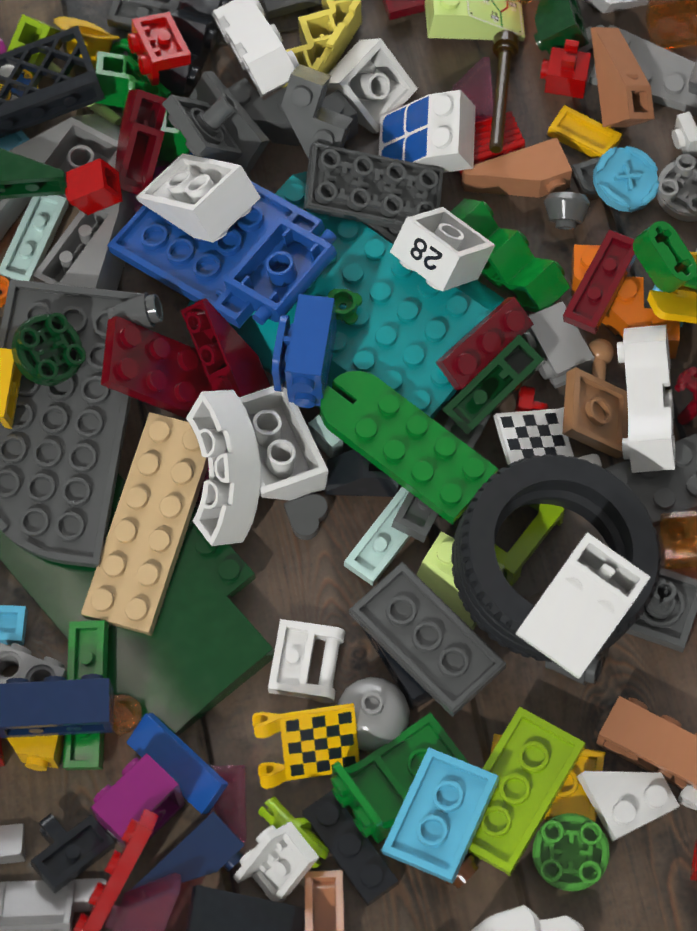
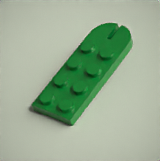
[320,371,499,525]

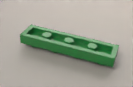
[63,620,109,770]

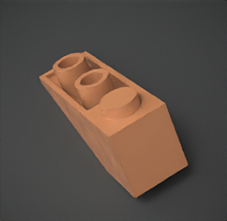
[591,27,655,127]

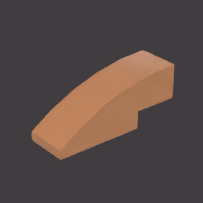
[305,870,345,931]

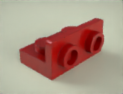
[127,12,191,86]

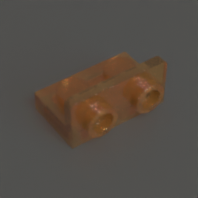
[645,0,697,49]

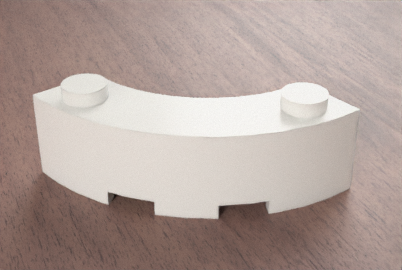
[617,324,675,473]
[186,390,261,546]

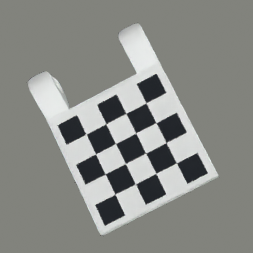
[493,407,602,466]

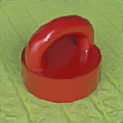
[515,385,549,412]

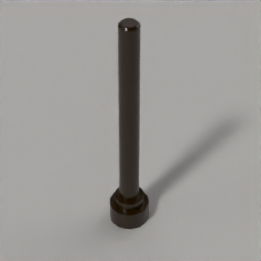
[489,30,519,153]

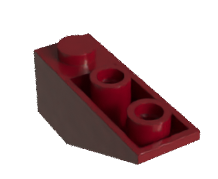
[181,298,271,397]

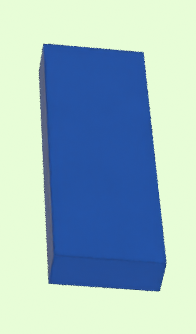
[126,713,228,814]

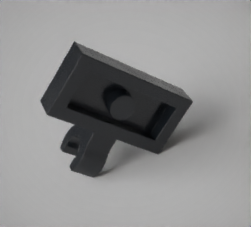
[31,813,115,893]

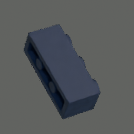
[0,674,114,738]

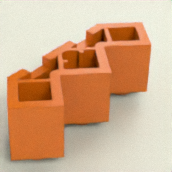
[571,245,680,359]

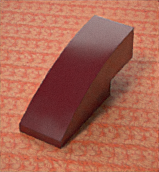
[115,89,167,195]

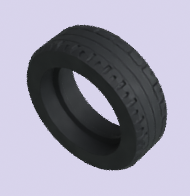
[451,454,661,662]

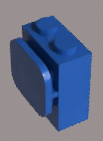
[272,294,337,408]

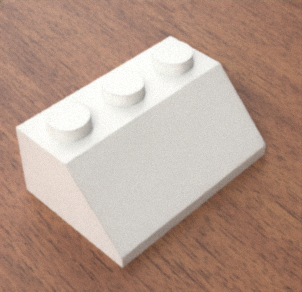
[239,382,328,501]

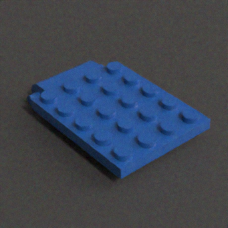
[107,152,337,329]

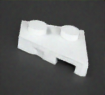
[577,771,680,842]

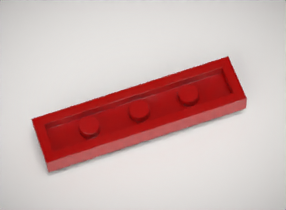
[73,809,159,931]

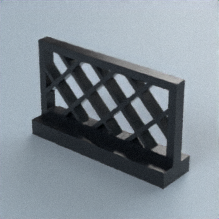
[0,26,105,138]

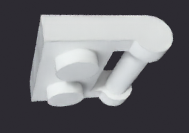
[268,619,345,703]

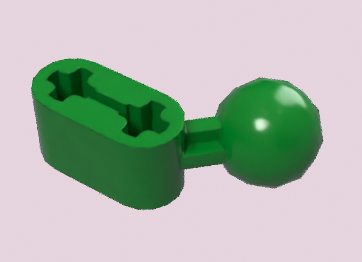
[633,221,697,293]

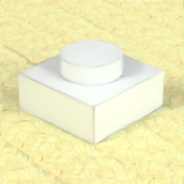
[671,111,697,157]

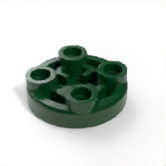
[12,313,86,386]

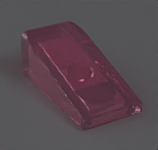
[208,765,247,841]

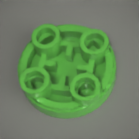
[532,813,609,891]

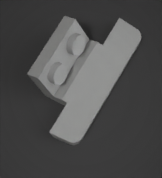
[0,878,107,931]

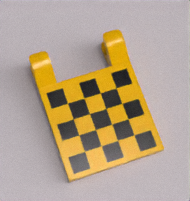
[252,703,359,789]

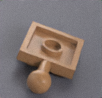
[562,338,628,459]

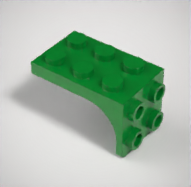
[330,712,470,844]

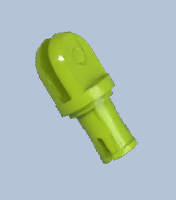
[258,797,329,868]

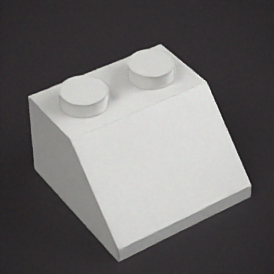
[326,38,418,133]

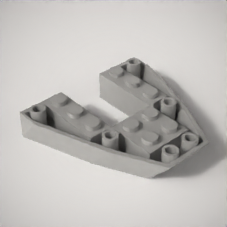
[0,114,142,291]

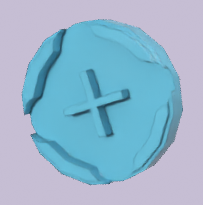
[593,146,660,212]

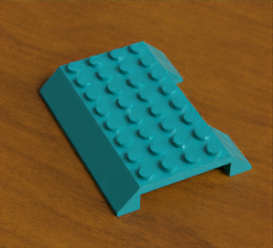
[187,171,529,419]

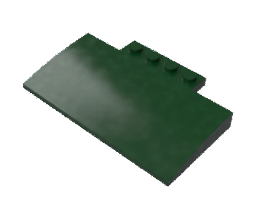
[0,474,274,736]

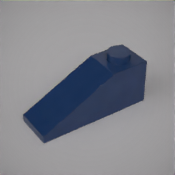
[129,811,245,898]

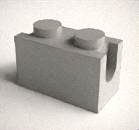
[522,301,594,389]

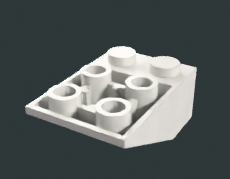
[515,532,650,679]

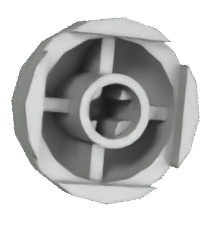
[337,677,410,753]

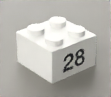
[390,207,495,292]

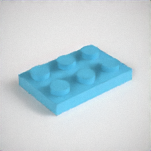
[381,747,499,884]

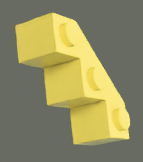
[282,0,362,88]

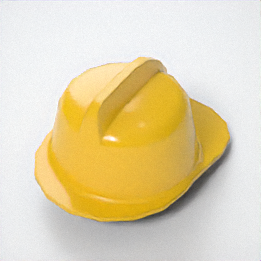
[54,17,120,67]

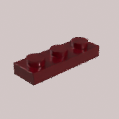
[563,229,637,334]
[436,296,534,390]

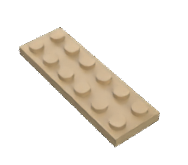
[81,412,208,636]

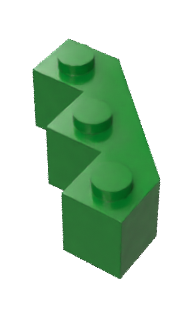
[94,51,189,162]
[450,199,570,312]

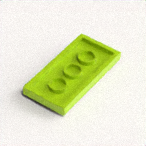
[468,706,586,876]

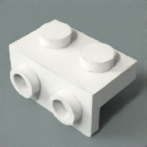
[233,822,319,903]

